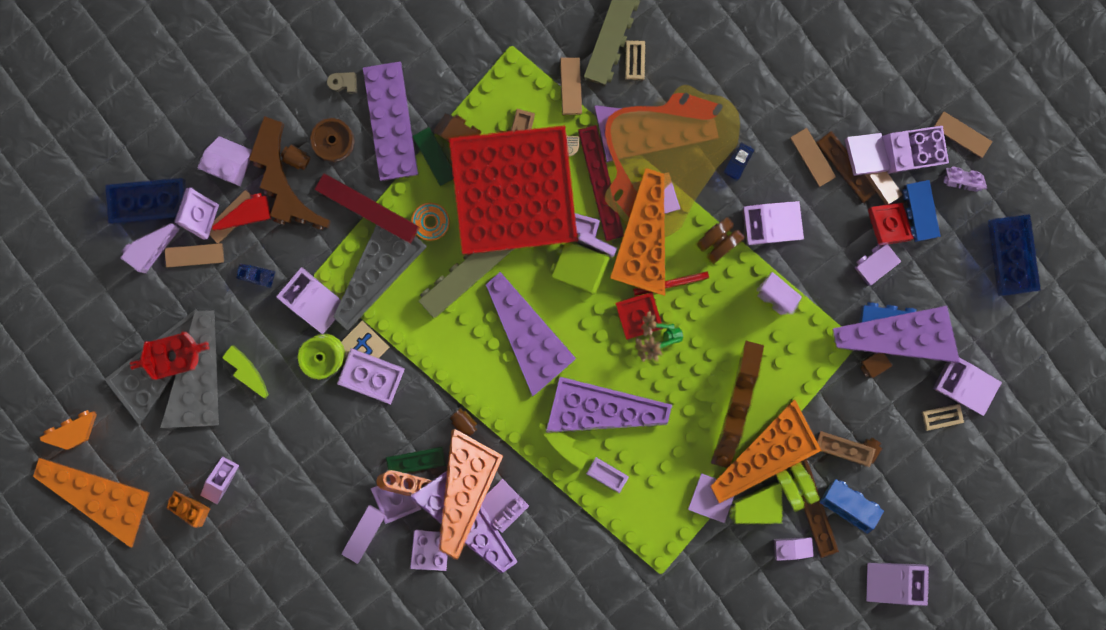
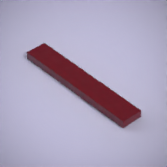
[578,125,624,241]
[315,173,420,244]

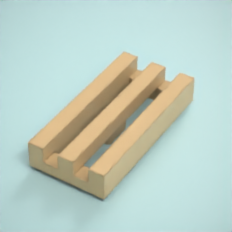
[625,41,645,80]
[922,404,964,431]

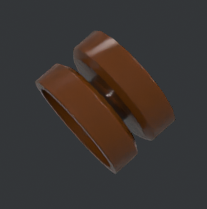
[310,118,355,162]
[696,217,745,265]

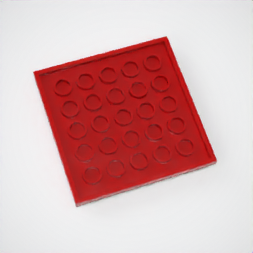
[449,125,578,254]

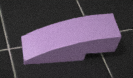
[342,505,387,564]

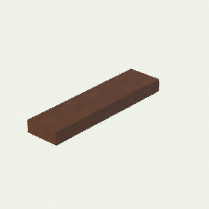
[816,131,877,203]

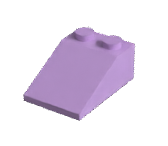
[121,224,181,273]

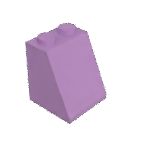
[198,136,252,186]

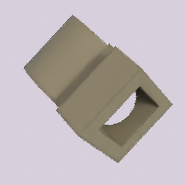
[327,72,357,94]

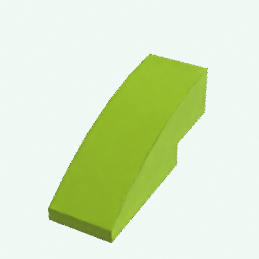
[222,345,269,398]
[539,422,589,469]

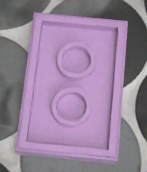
[337,348,405,405]

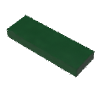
[413,127,454,187]
[386,447,446,473]

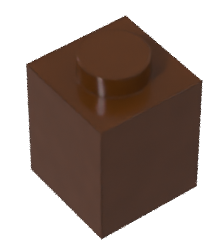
[860,353,892,378]

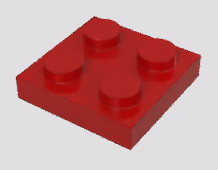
[868,203,914,245]
[615,292,663,340]

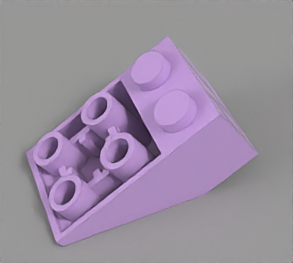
[882,126,949,174]
[742,201,804,246]
[277,268,341,334]
[756,272,802,315]
[933,358,1002,416]
[866,563,929,605]

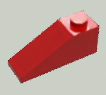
[212,193,272,231]

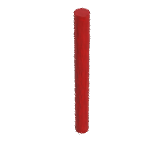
[633,271,709,296]

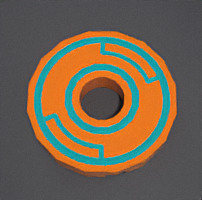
[411,202,450,241]

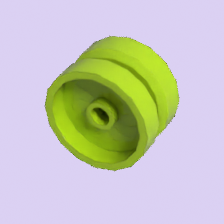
[298,334,346,379]
[776,462,819,512]

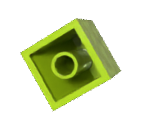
[550,242,610,294]
[729,482,782,523]

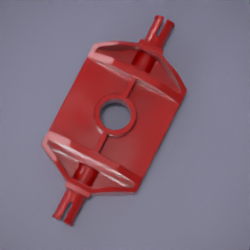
[130,332,210,380]

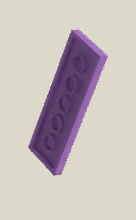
[363,62,419,181]

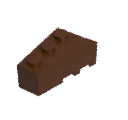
[433,113,481,144]

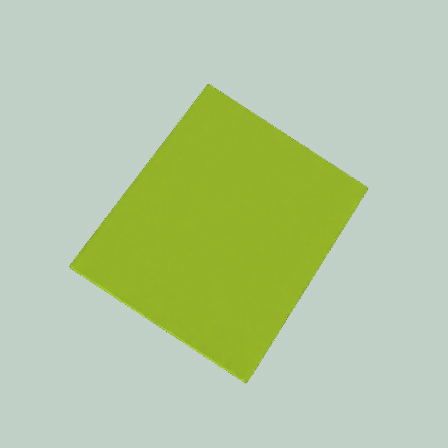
[314,46,853,574]

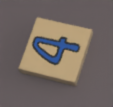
[341,320,390,359]

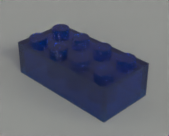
[105,178,186,225]
[988,214,1041,296]

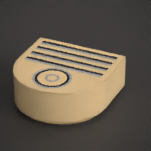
[567,136,579,156]

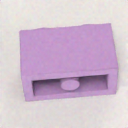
[855,244,901,286]

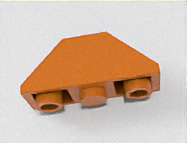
[40,410,97,450]
[166,491,210,527]

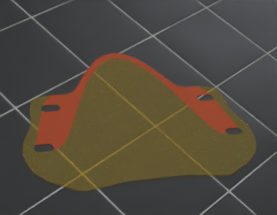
[605,85,740,237]

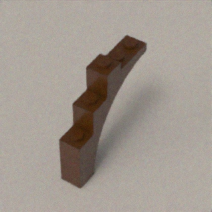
[249,116,331,230]
[711,340,764,468]

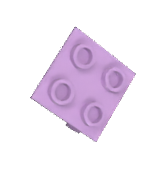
[943,167,987,192]
[482,479,529,533]
[410,529,448,571]

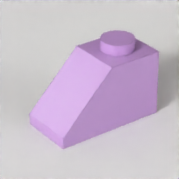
[200,457,239,504]
[774,537,813,560]

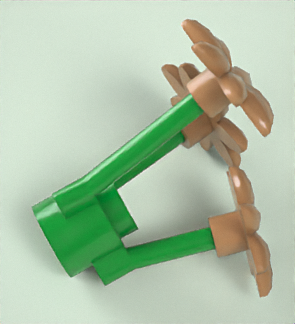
[635,311,683,362]

